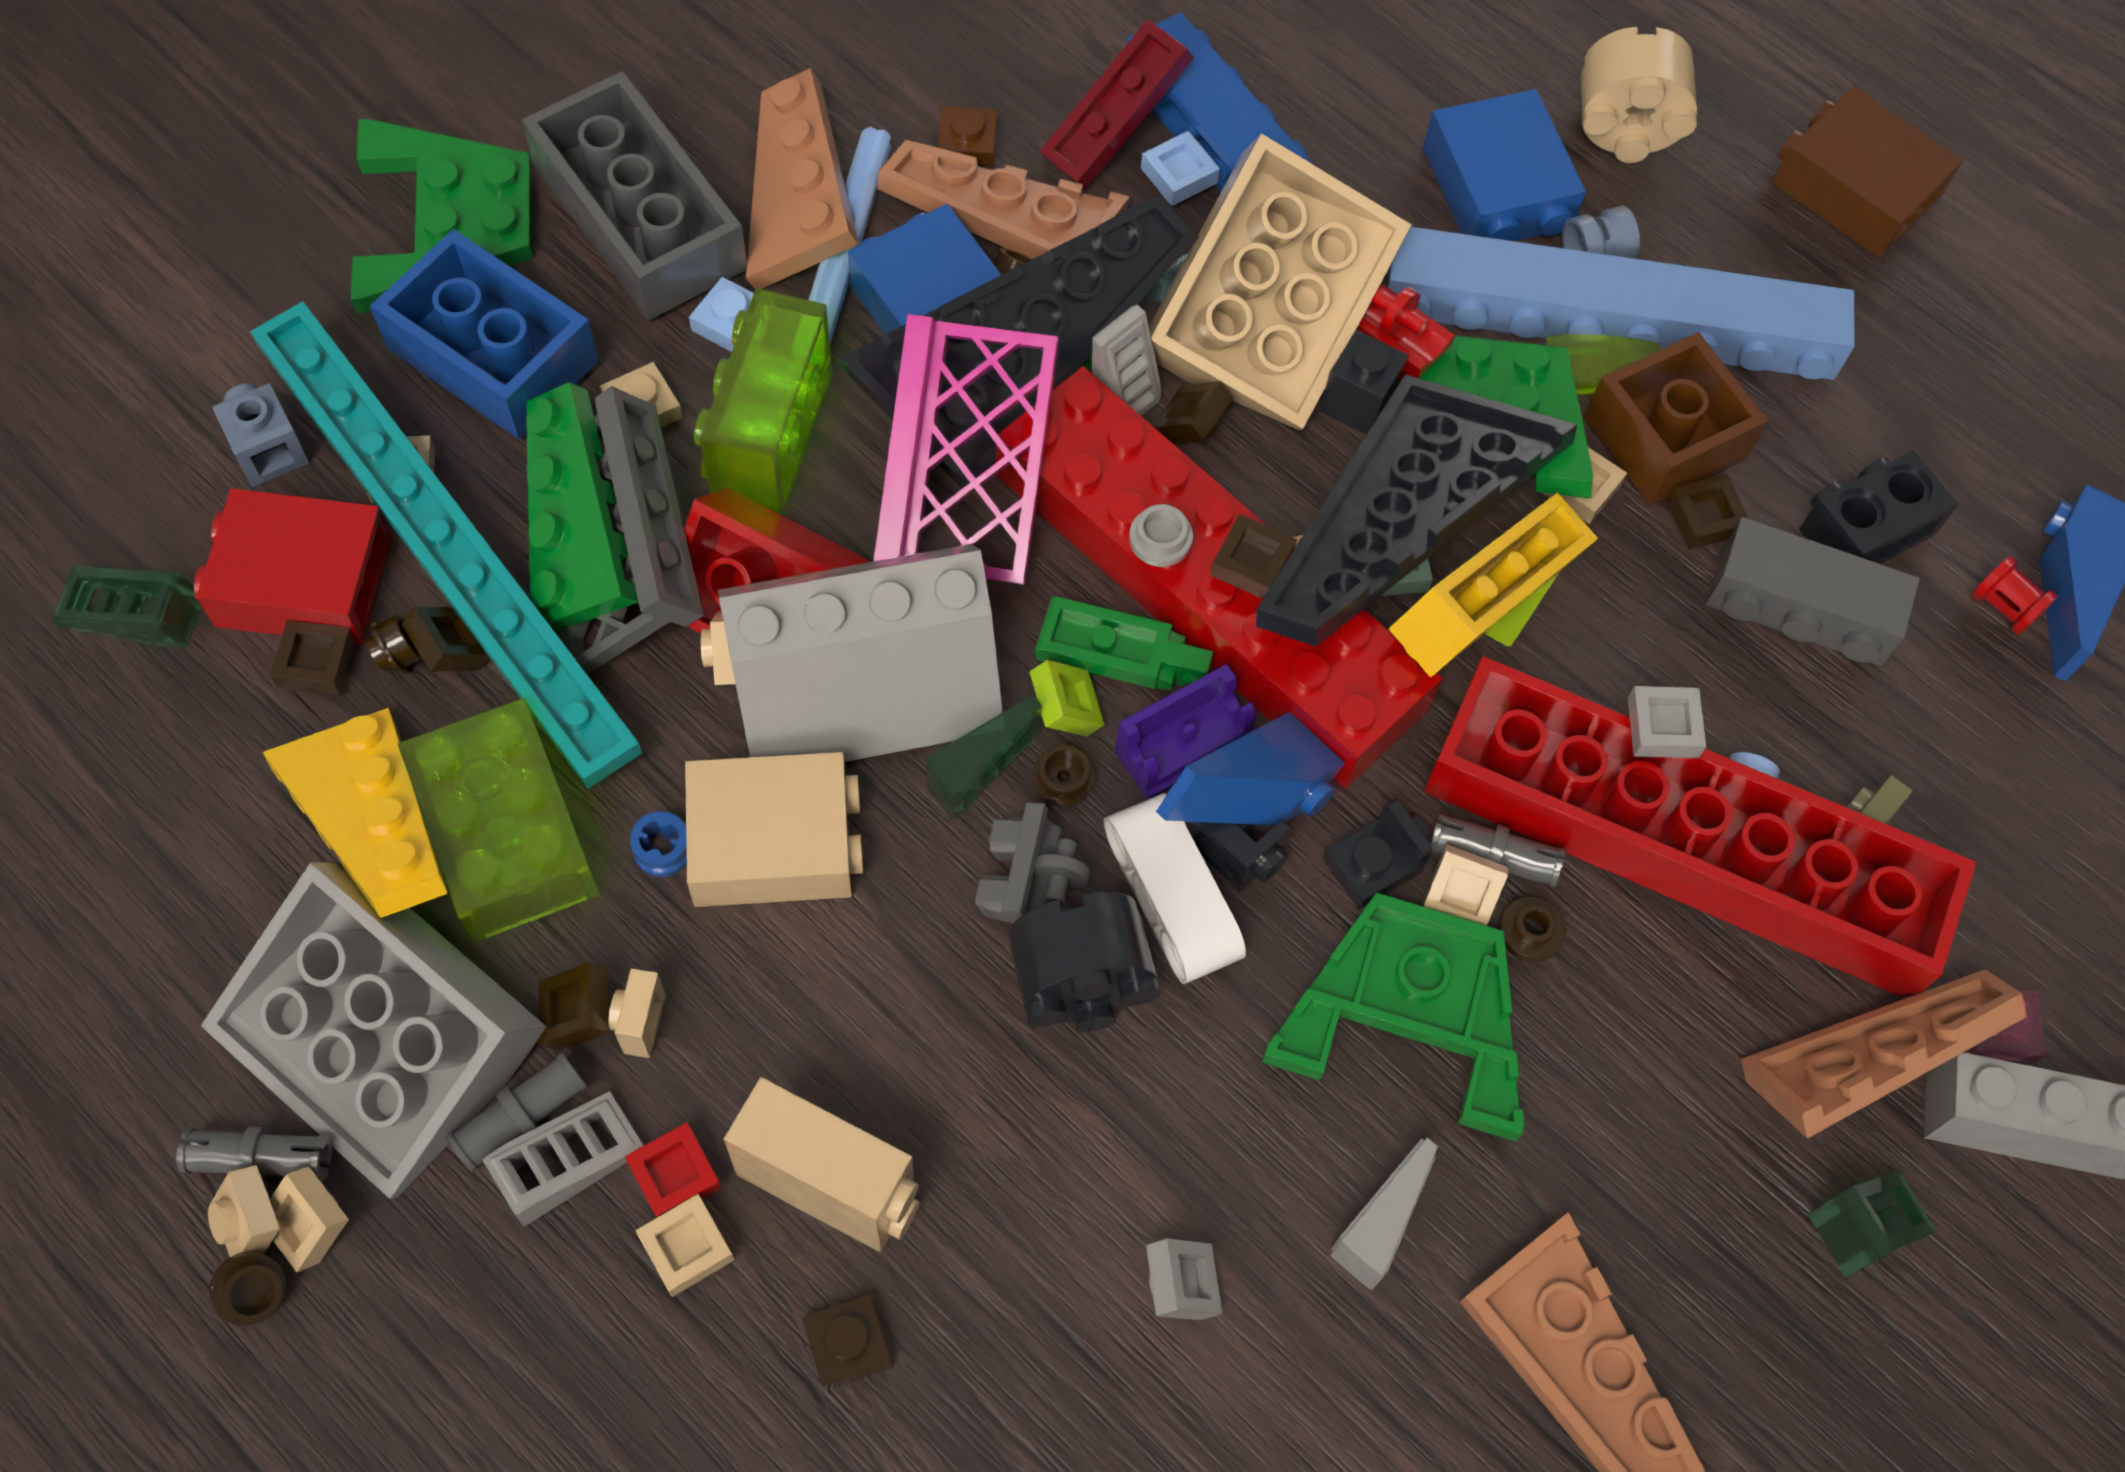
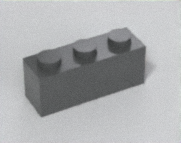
[1705,516,1920,667]

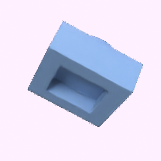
[1141,131,1220,206]
[689,277,772,356]

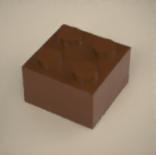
[1584,332,1768,506]

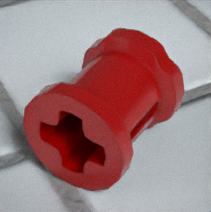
[1971,555,2059,636]

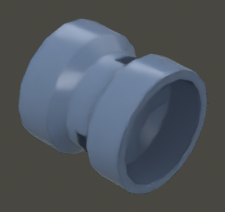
[1562,205,1640,259]

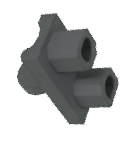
[975,803,1090,924]

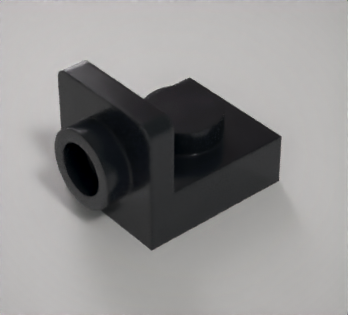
[1323,799,1433,910]
[1188,820,1292,892]

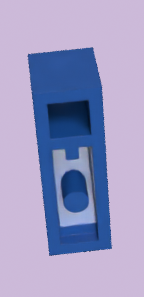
[2040,484,2125,682]
[1156,712,1345,825]

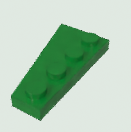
[526,382,638,633]

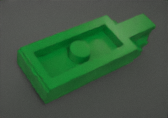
[1035,596,1213,690]

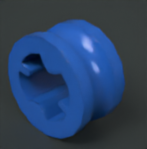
[629,811,687,877]

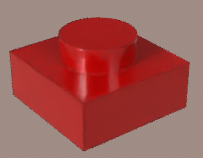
[624,1122,722,1218]

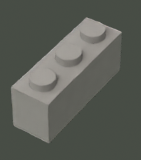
[1924,1052,2125,1180]

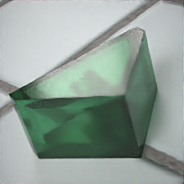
[1808,1171,1937,1278]

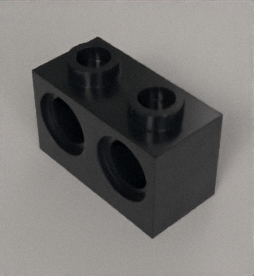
[1799,450,1959,564]

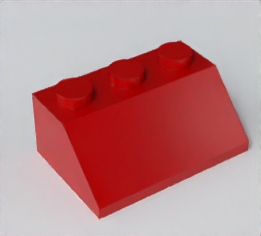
[684,488,872,634]

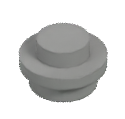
[1129,504,1193,567]

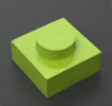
[1029,660,1105,737]

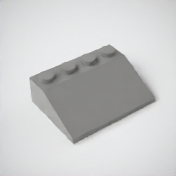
[718,544,1005,762]
[201,862,547,1199]

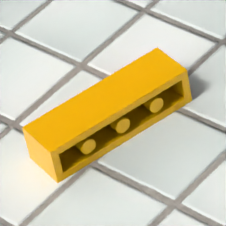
[1389,492,1598,677]

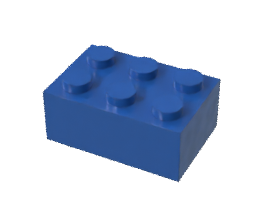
[370,229,599,440]

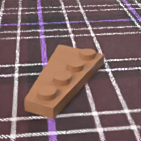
[1460,1212,1706,1472]

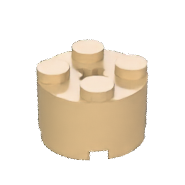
[1581,27,1697,163]

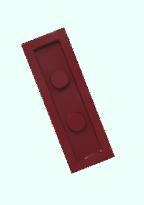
[1039,19,1194,190]

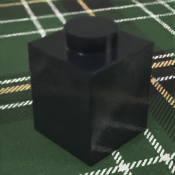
[1319,330,1409,435]

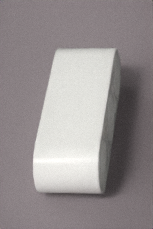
[1104,793,1246,984]

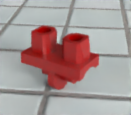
[1355,283,1455,379]

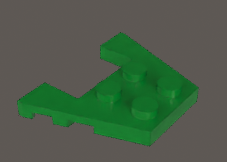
[351,119,533,313]
[1358,336,1594,499]
[1262,893,1524,1142]

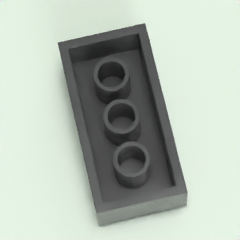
[521,71,747,321]

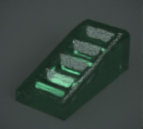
[51,566,202,648]
[926,696,1042,821]

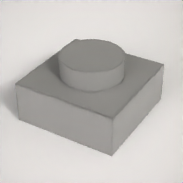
[1628,686,1706,758]
[1146,1238,1223,1320]

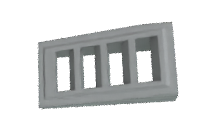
[1092,305,1161,416]
[482,1091,644,1227]
[1330,1137,1438,1290]

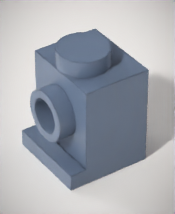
[212,383,310,488]

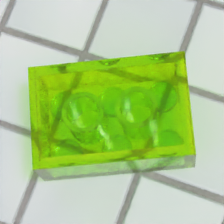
[694,288,833,516]
[397,698,600,943]

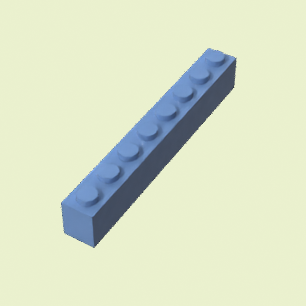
[1383,227,1855,380]

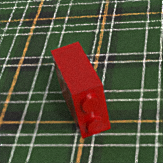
[194,488,393,645]

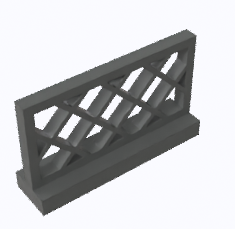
[525,386,704,675]

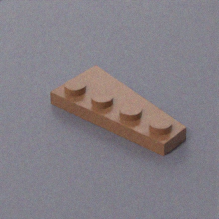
[746,68,859,291]
[877,140,1130,259]
[1740,969,2027,1139]

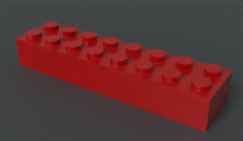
[996,366,1443,789]
[1423,656,1977,999]

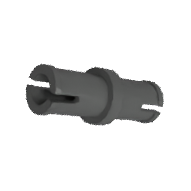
[1431,812,1566,888]
[445,1053,588,1172]
[176,1126,332,1182]

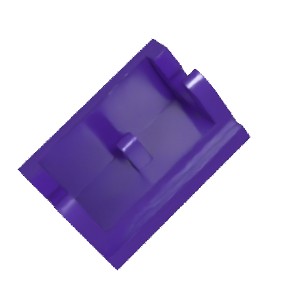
[1115,664,1256,800]

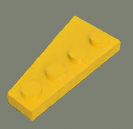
[262,708,448,918]

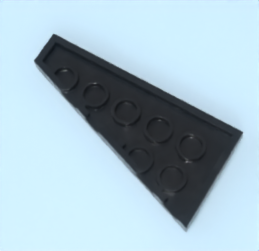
[834,194,1199,489]
[1256,375,1577,647]

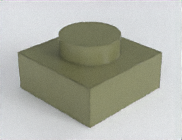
[1847,775,1913,824]

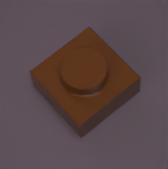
[938,106,997,168]

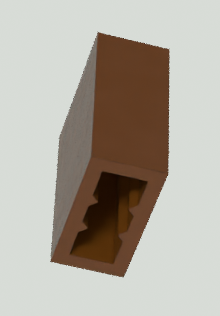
[1772,86,1963,259]

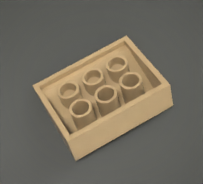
[1149,133,1411,431]

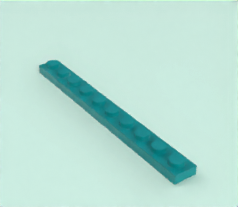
[250,301,642,789]

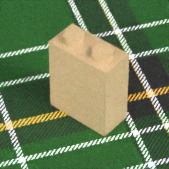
[685,752,863,907]
[724,1077,920,1253]

